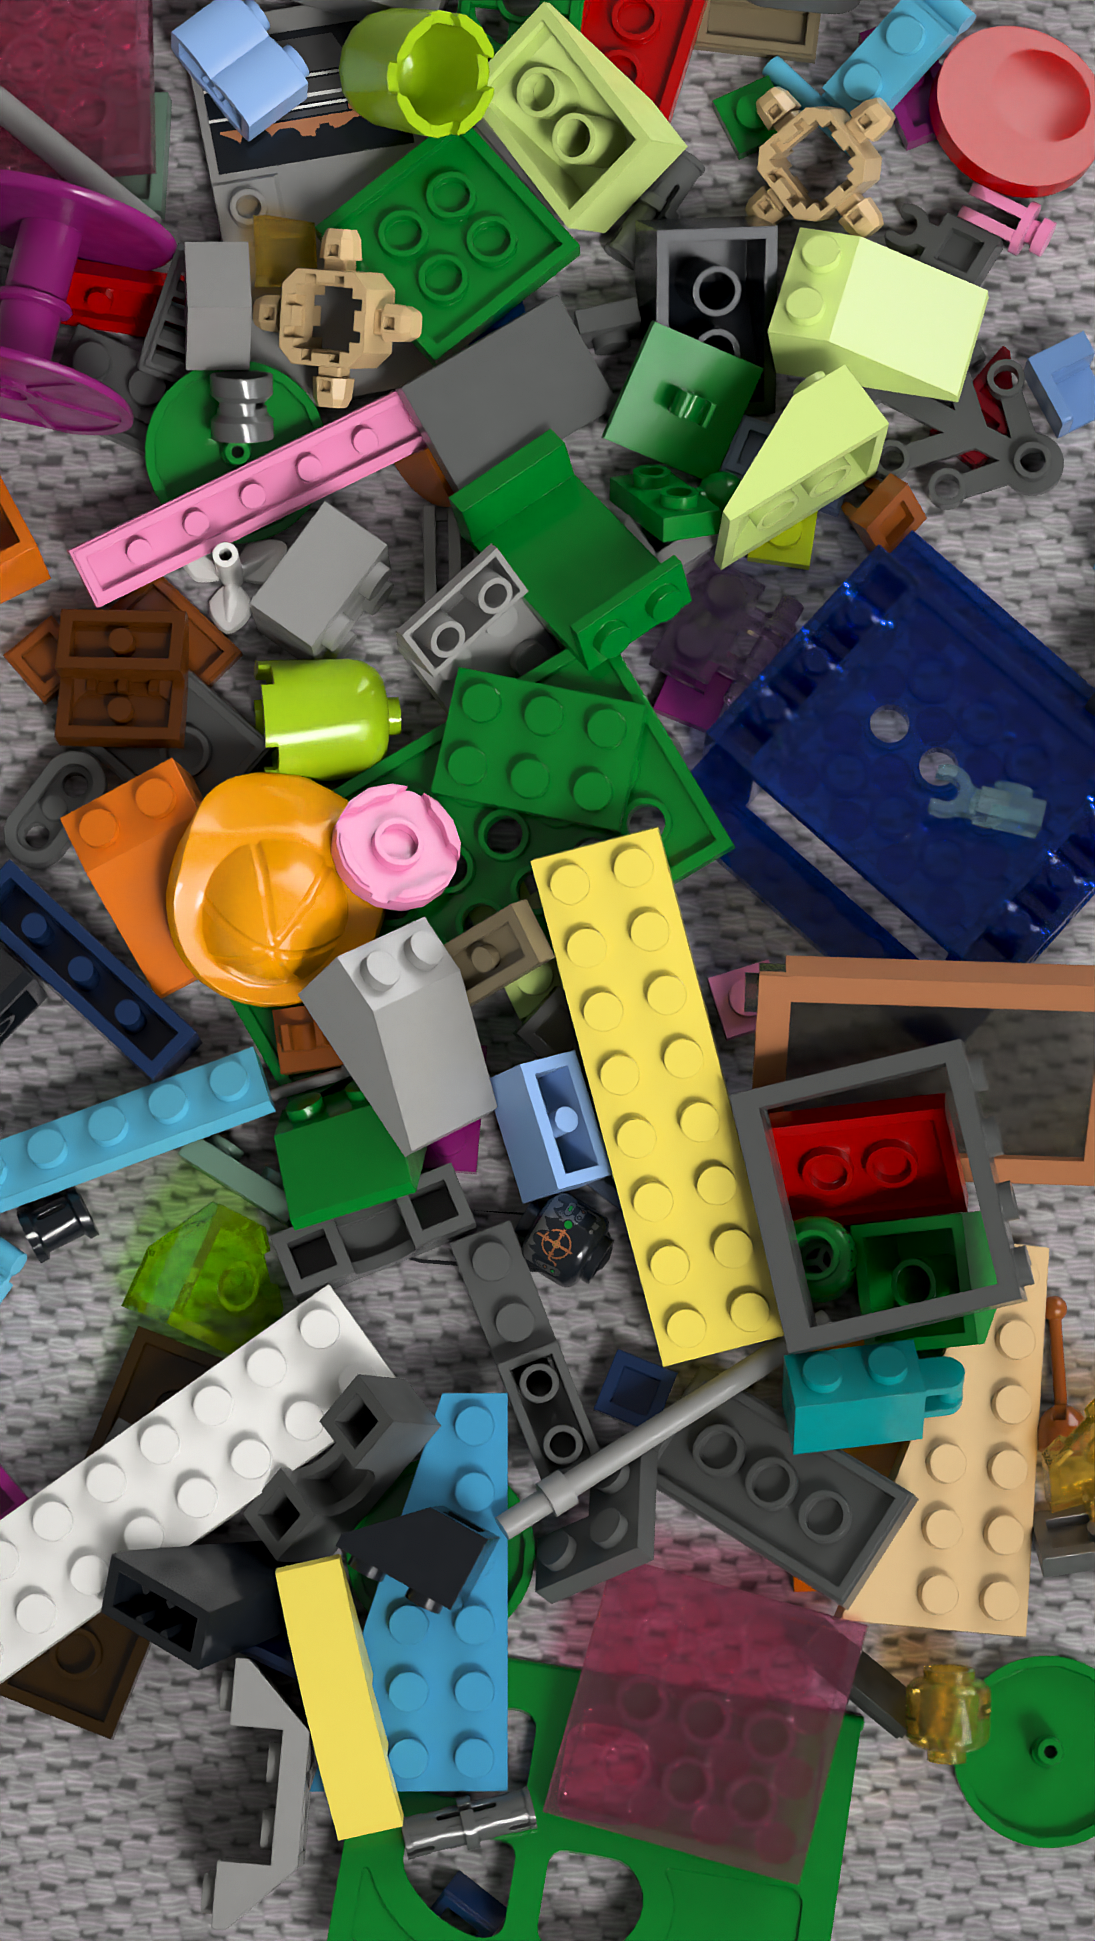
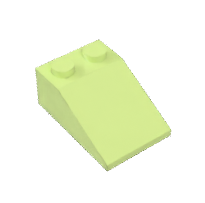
[483,2,688,233]
[768,227,989,402]
[714,365,889,570]

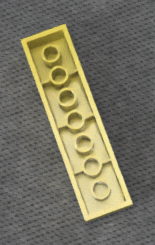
[530,826,784,1367]

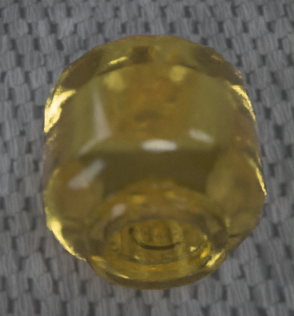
[905,1664,992,1765]

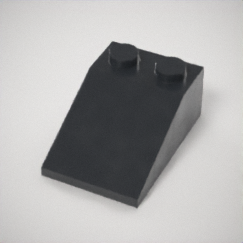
[635,216,778,415]

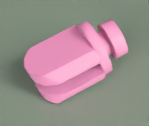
[957,182,1057,257]

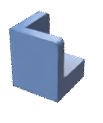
[1024,331,1095,439]

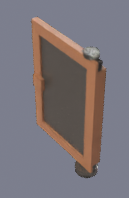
[744,955,1095,1186]

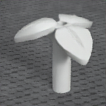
[183,539,287,634]

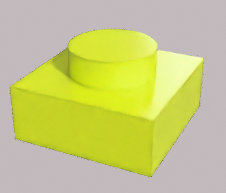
[747,511,818,570]

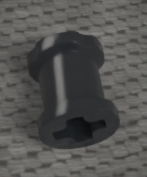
[17,1186,100,1263]

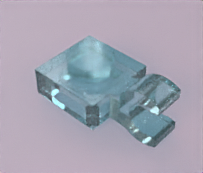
[927,764,1047,839]

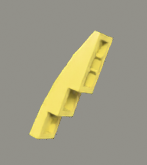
[275,1554,404,1841]

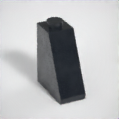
[101,1540,302,1670]

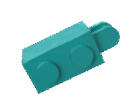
[782,1340,965,1455]

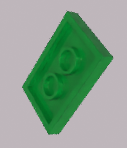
[431,667,649,834]

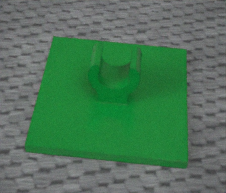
[601,320,764,480]

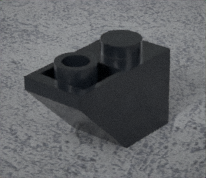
[336,1506,500,1614]

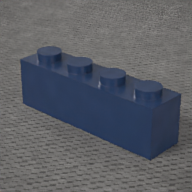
[0,859,203,1084]

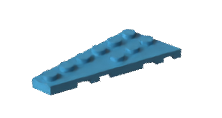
[309,1393,508,1792]

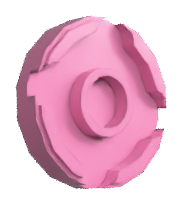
[331,784,461,911]

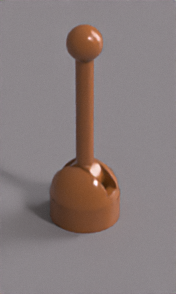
[1038,1296,1090,1453]

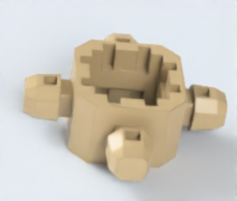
[745,86,896,239]
[253,228,422,408]

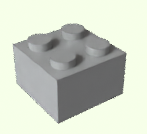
[249,501,394,659]

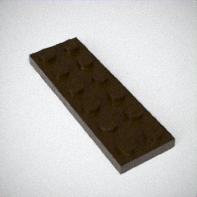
[0,1326,224,1740]

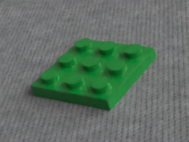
[315,128,580,367]

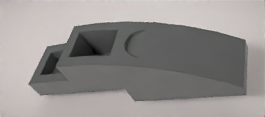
[450,1220,600,1480]

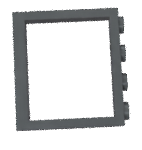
[729,1039,1035,1355]

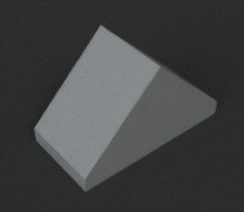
[184,242,252,370]

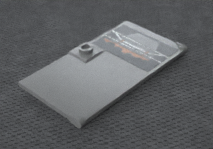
[190,5,464,406]

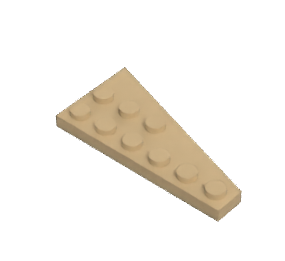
[832,1244,1049,1637]

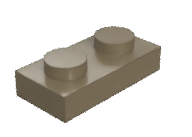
[444,899,555,1007]

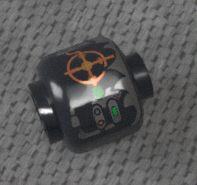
[515,1192,615,1288]

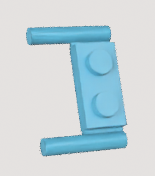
[762,0,976,156]

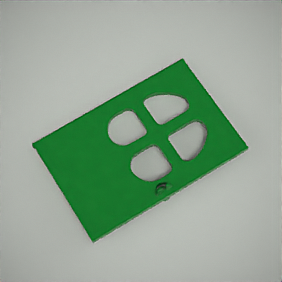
[327,1657,865,1941]

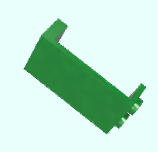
[448,429,692,671]

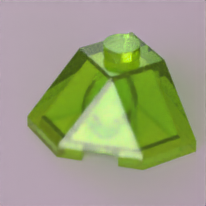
[121,1201,283,1355]

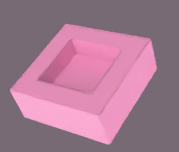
[707,959,772,1041]

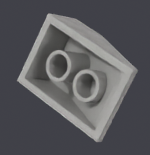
[298,917,497,1157]

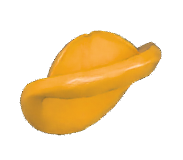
[166,772,386,1007]

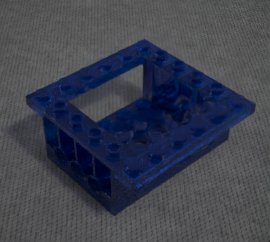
[659,530,1095,1047]

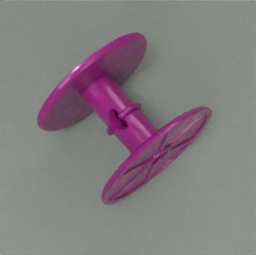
[0,169,177,435]

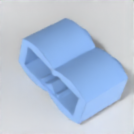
[171,0,309,142]

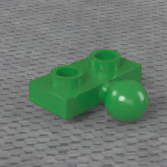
[609,465,741,543]

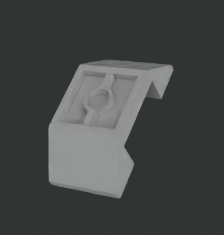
[396,544,561,715]
[201,1658,315,1930]

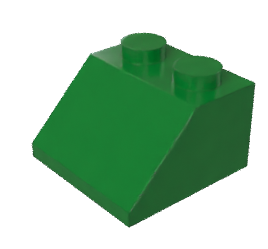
[274,1080,427,1231]
[850,1210,998,1351]

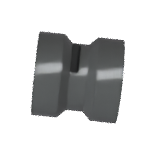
[210,370,274,443]

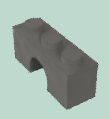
[270,1163,477,1303]
[243,1374,441,1562]

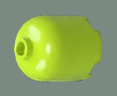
[339,8,495,138]
[254,659,401,782]

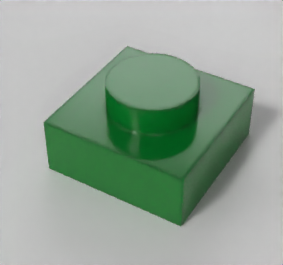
[712,75,777,160]

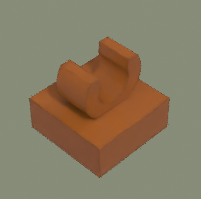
[841,473,927,563]
[272,1005,344,1076]

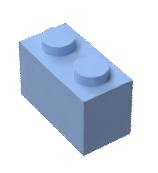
[490,1050,613,1203]

